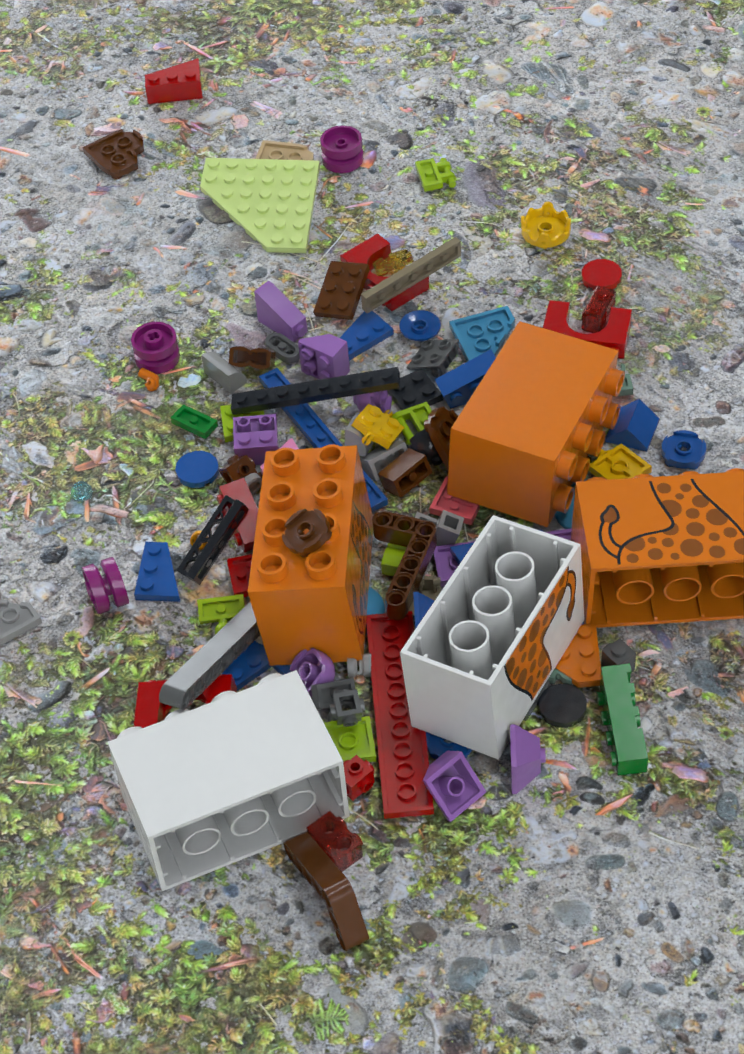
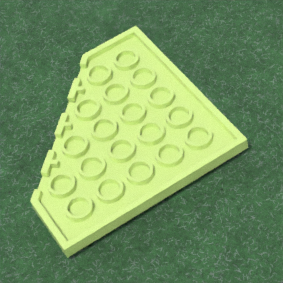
[200,158,320,253]

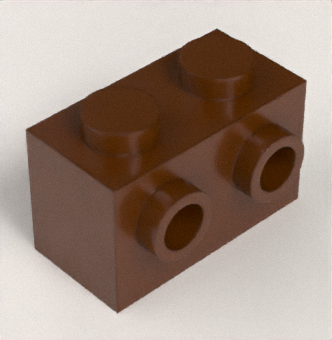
[378,448,432,498]

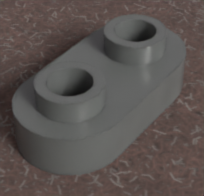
[265,333,300,363]

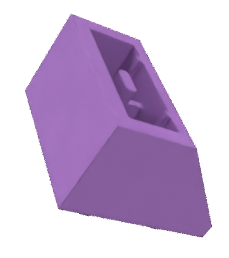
[298,334,350,379]
[233,414,279,465]

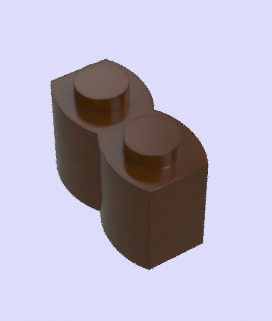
[229,346,276,369]

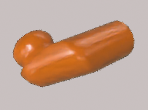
[138,368,159,392]

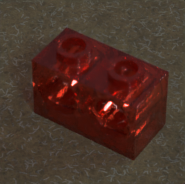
[306,811,363,872]

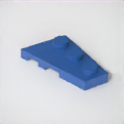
[340,311,394,361]
[134,542,180,602]

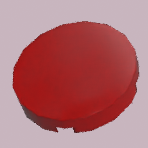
[581,259,622,292]

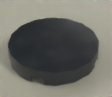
[539,684,587,728]

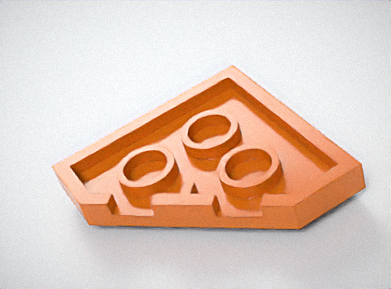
[555,623,601,688]

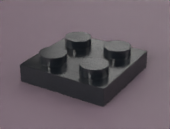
[387,369,443,410]

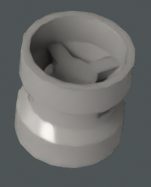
[347,654,372,678]

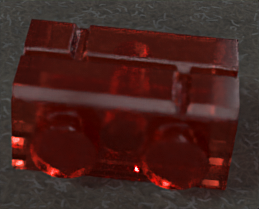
[582,286,616,333]

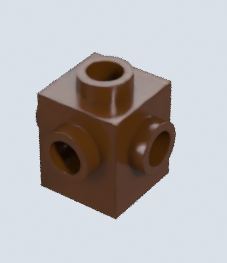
[218,454,258,484]

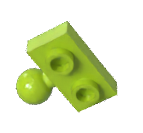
[197,594,245,634]

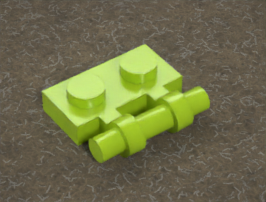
[415,158,456,192]

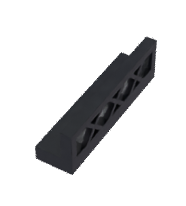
[176,495,249,585]

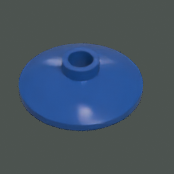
[399,310,441,341]

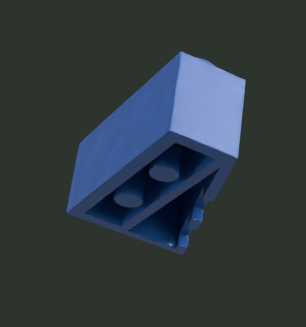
[435,349,496,409]

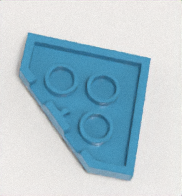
[449,306,515,362]

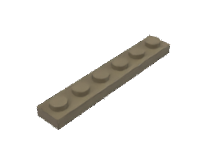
[361,237,461,313]

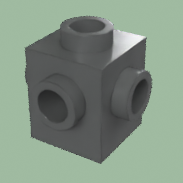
[329,689,365,727]

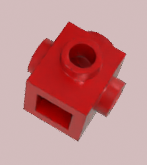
[343,755,375,801]

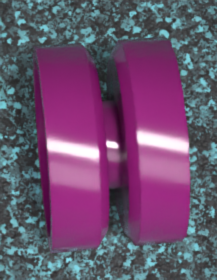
[320,125,364,173]
[131,321,180,374]
[81,557,129,615]

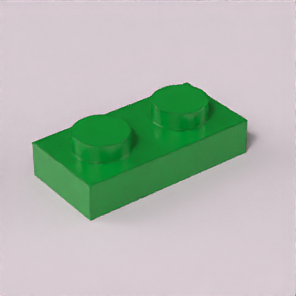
[170,404,218,439]

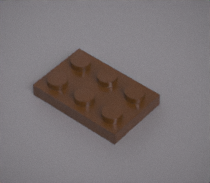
[313,261,370,320]

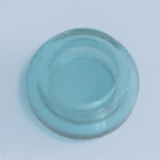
[71,481,93,502]

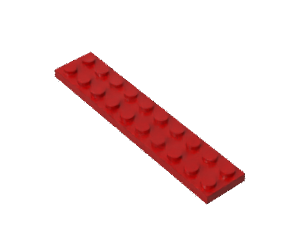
[366,611,434,819]

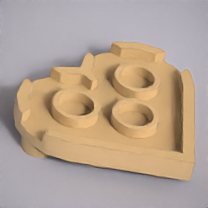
[255,140,314,160]

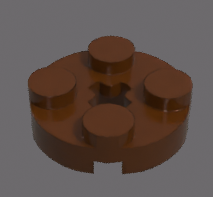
[282,508,332,557]

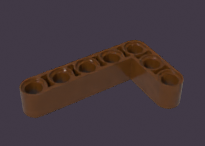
[372,511,437,620]
[283,831,369,951]

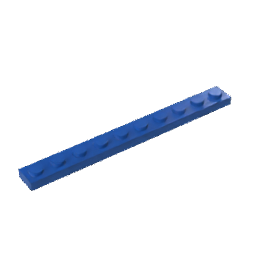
[259,368,388,513]

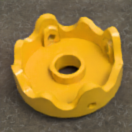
[521,201,571,249]

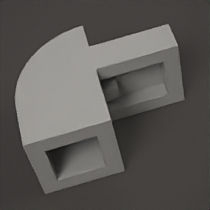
[414,510,464,546]

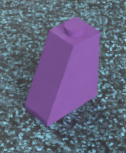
[254,280,308,342]

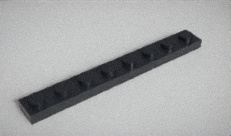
[231,367,400,415]

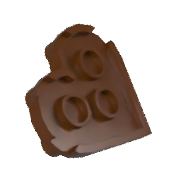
[82,129,144,179]
[424,406,458,470]

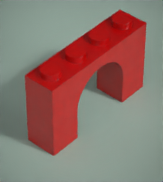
[340,233,429,311]
[543,300,632,359]
[133,674,237,728]

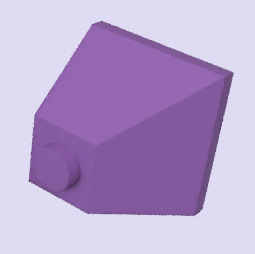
[510,724,546,794]
[423,751,486,822]

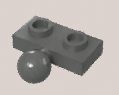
[311,678,355,722]

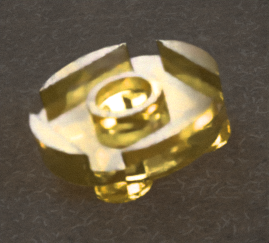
[373,249,414,276]

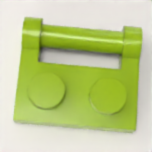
[392,402,432,446]

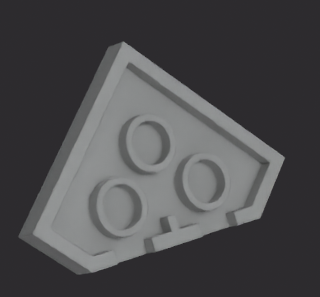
[0,599,42,646]

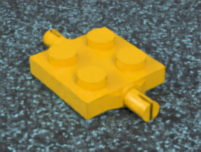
[351,404,405,450]
[589,443,652,480]

